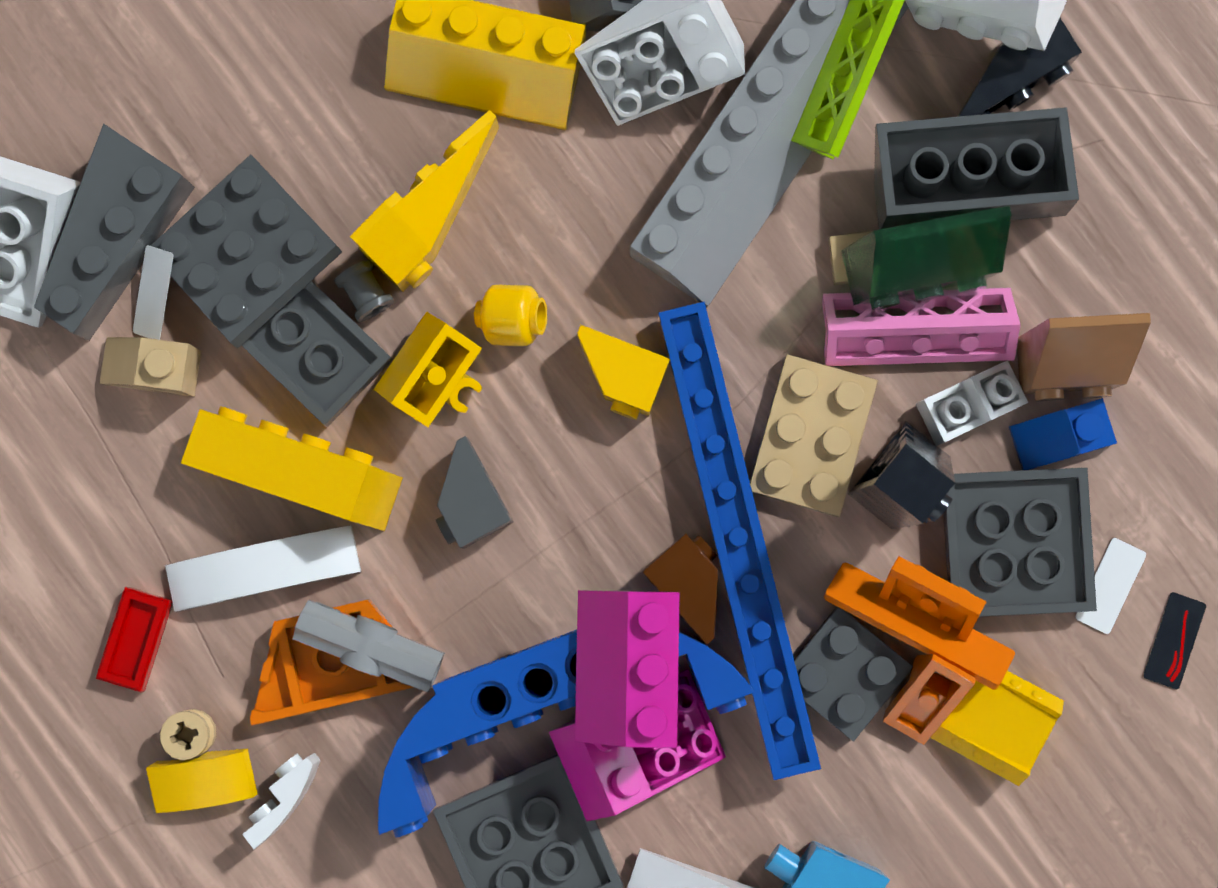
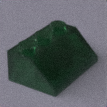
[841,205,1012,310]

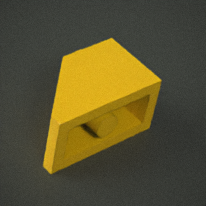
[577,325,670,420]

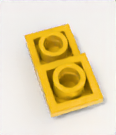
[146,749,258,813]

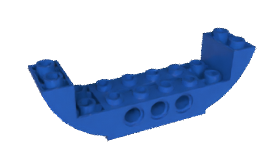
[378,629,755,838]

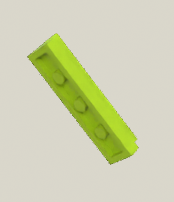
[791,0,905,160]

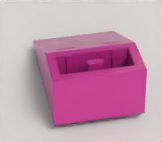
[549,669,726,822]

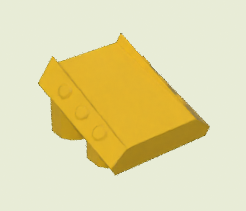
[930,671,1064,786]

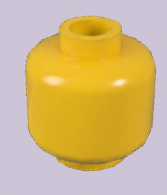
[474,284,547,346]

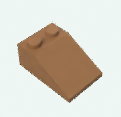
[1017,313,1151,401]

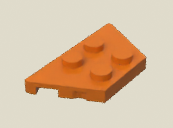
[250,599,414,726]

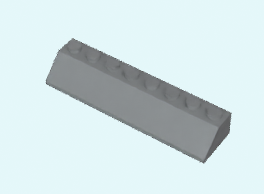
[630,0,908,308]

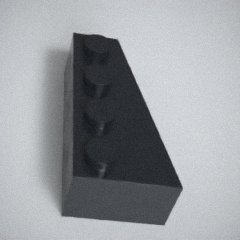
[848,421,955,529]

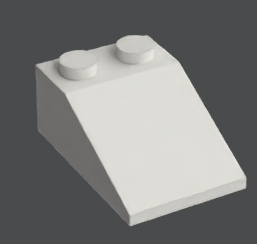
[0,156,81,328]

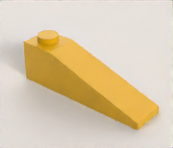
[350,110,499,292]

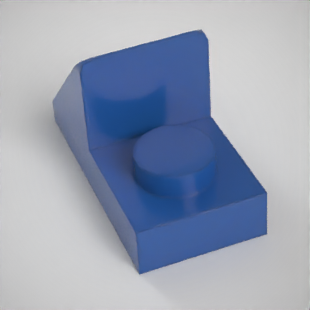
[1009,398,1117,470]

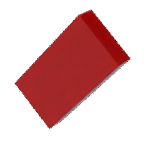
[95,587,173,692]

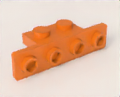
[824,556,1015,690]

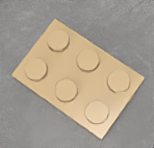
[750,354,878,517]

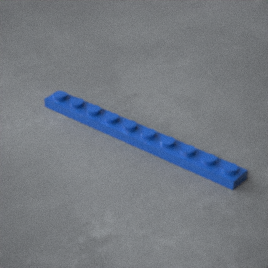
[659,301,821,780]

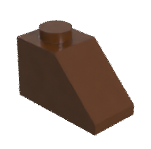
[642,534,718,644]

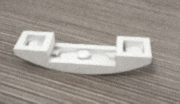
[165,525,361,612]

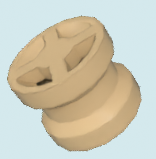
[160,709,216,760]

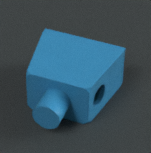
[764,841,890,888]

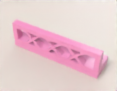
[822,288,1020,366]

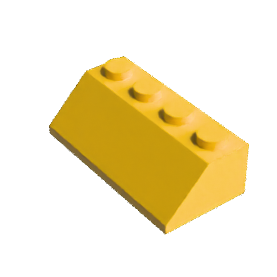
[384,0,586,130]

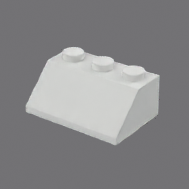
[905,0,1067,51]

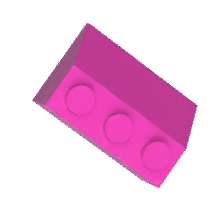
[575,590,680,748]

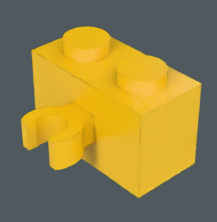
[373,312,482,427]

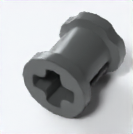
[334,260,394,322]

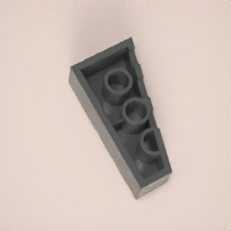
[34,123,195,341]

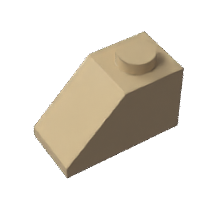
[100,337,201,397]

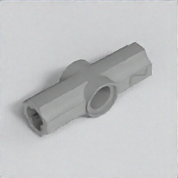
[292,600,445,692]

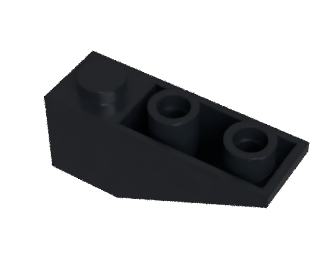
[957,18,1082,117]

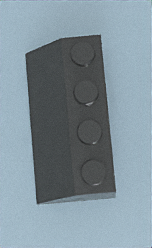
[874,107,1079,232]

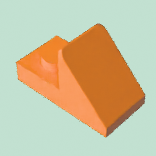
[883,654,976,745]

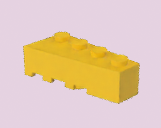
[181,406,403,531]

